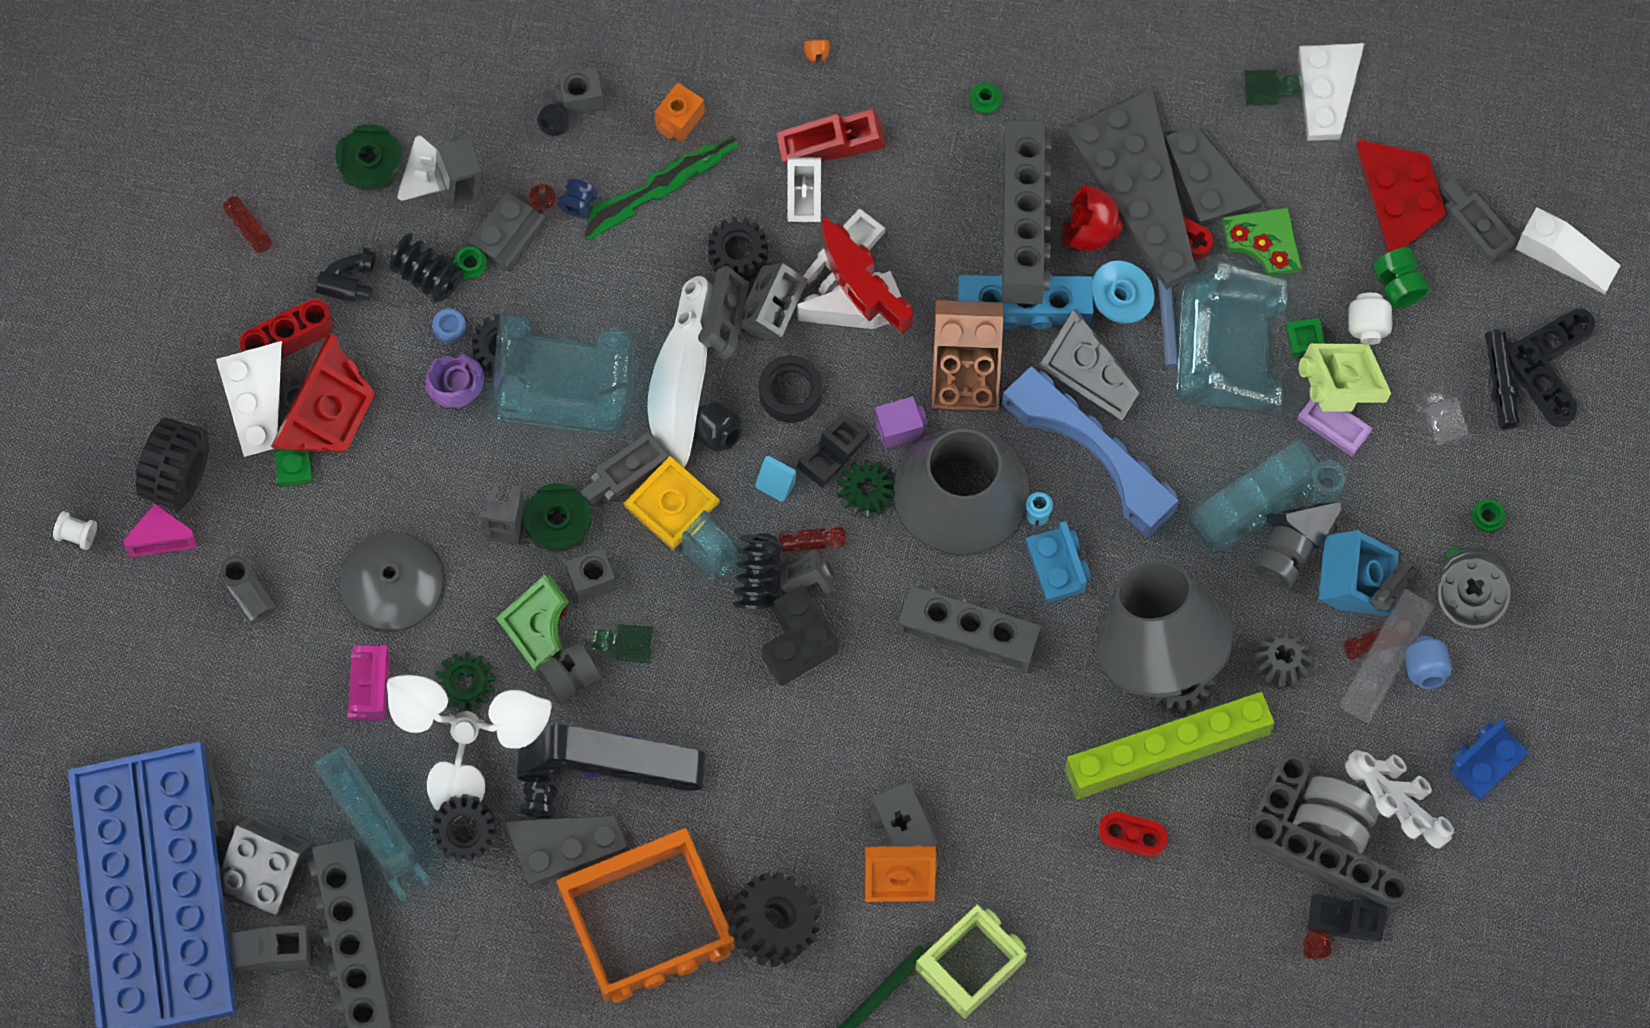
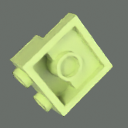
[1299,344,1391,412]

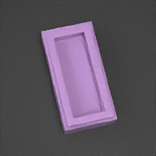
[1297,400,1373,457]

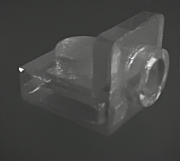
[1417,391,1469,446]

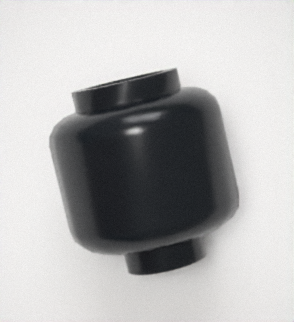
[694,402,742,452]

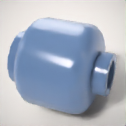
[1404,635,1452,689]

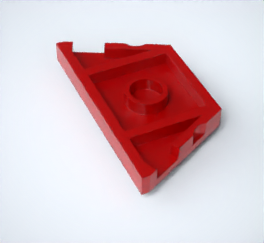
[1356,140,1446,253]
[271,334,375,453]

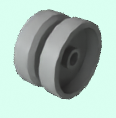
[1292,776,1380,855]

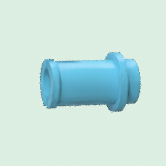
[1026,492,1053,526]

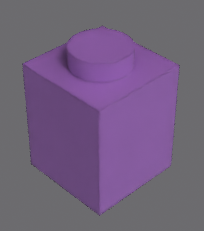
[874,396,927,449]

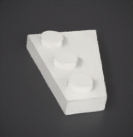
[1298,43,1364,141]
[216,341,282,457]

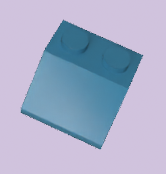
[1319,530,1399,617]

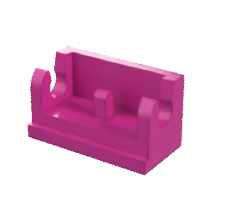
[347,645,390,721]

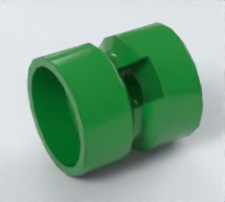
[1372,247,1430,309]

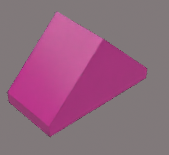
[124,503,197,557]

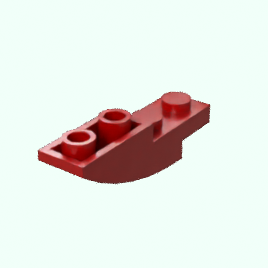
[821,217,913,335]

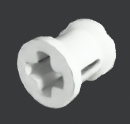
[53,511,97,550]

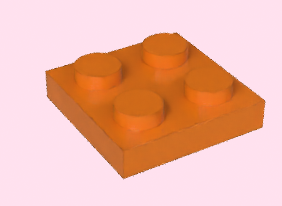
[865,845,936,902]

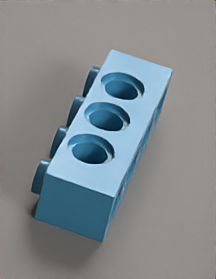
[957,275,1093,329]

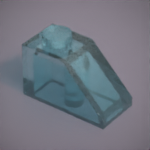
[682,510,737,582]

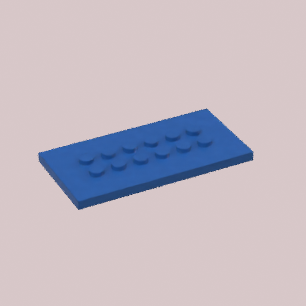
[68,741,237,1028]

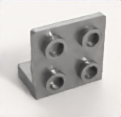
[220,816,313,915]

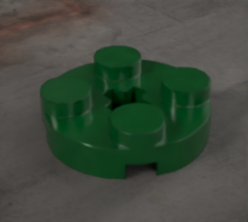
[335,124,402,190]
[523,483,591,552]

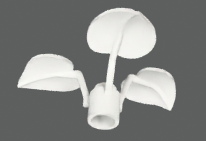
[387,675,552,821]

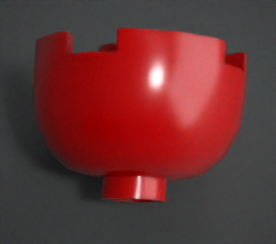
[1062,185,1122,253]

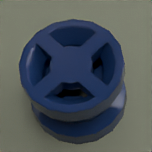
[558,179,598,219]

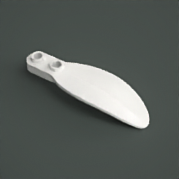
[648,276,714,467]

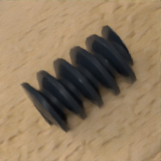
[389,233,464,303]
[733,535,782,610]

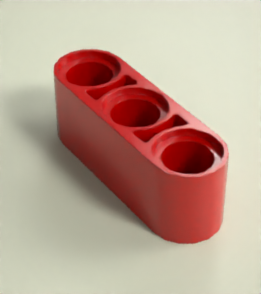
[239,299,333,359]

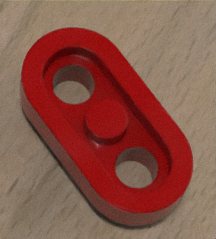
[1098,812,1168,858]

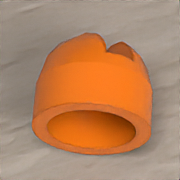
[804,40,830,63]

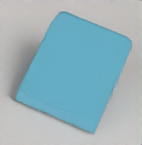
[756,456,796,502]

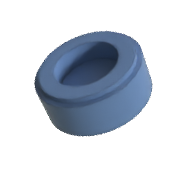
[432,308,466,344]

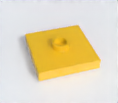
[624,456,720,551]

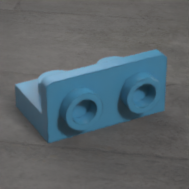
[1025,521,1090,604]

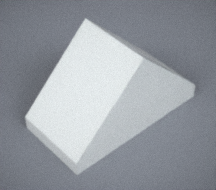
[788,157,821,222]

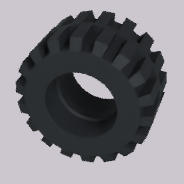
[136,417,209,510]

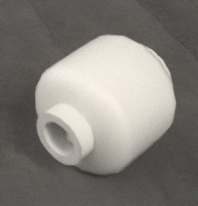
[1348,293,1392,345]

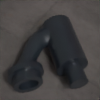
[316,248,376,302]

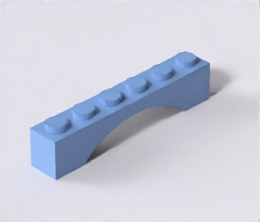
[1002,366,1179,538]

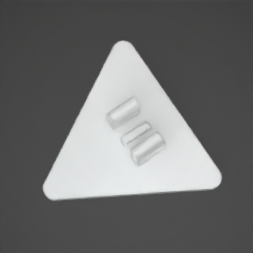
[398,136,440,201]

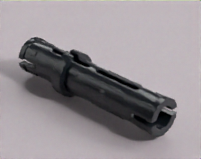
[1485,329,1520,430]

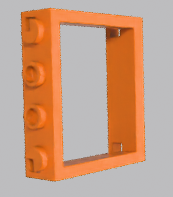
[556,828,735,1003]

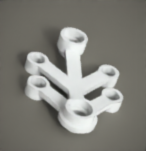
[1345,750,1454,849]

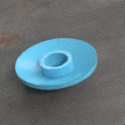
[1092,261,1154,324]

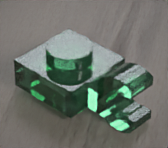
[1244,70,1302,106]
[592,624,653,663]

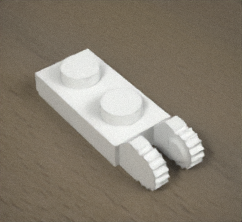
[803,209,885,295]

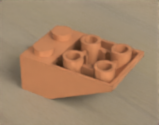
[931,300,1003,411]

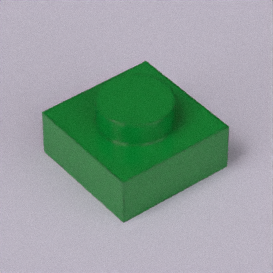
[1285,318,1325,358]
[274,450,313,488]

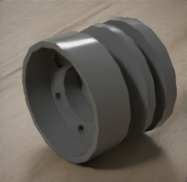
[1438,546,1512,629]

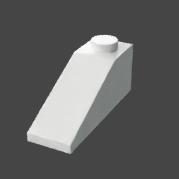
[1516,207,1620,294]

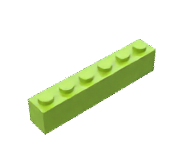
[1065,692,1274,800]

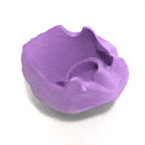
[425,354,484,408]

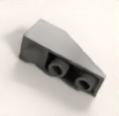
[227,925,311,972]

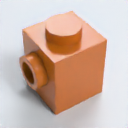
[654,82,705,142]

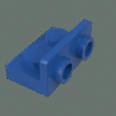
[1449,718,1529,801]

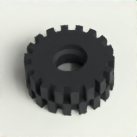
[726,872,821,967]

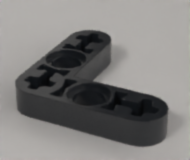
[1509,309,1595,428]

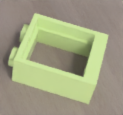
[916,904,1027,1019]

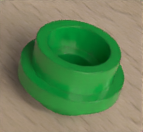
[969,82,1002,115]
[454,246,487,279]
[1471,499,1506,533]

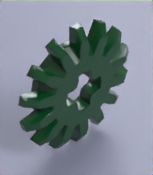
[837,459,895,518]
[435,652,496,712]

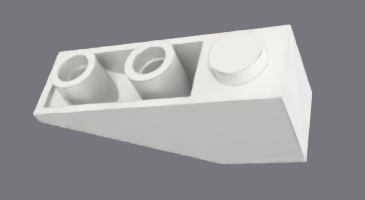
[797,271,901,329]

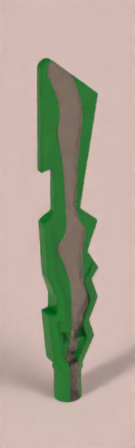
[585,136,739,240]

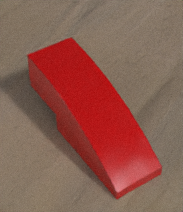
[776,108,886,164]

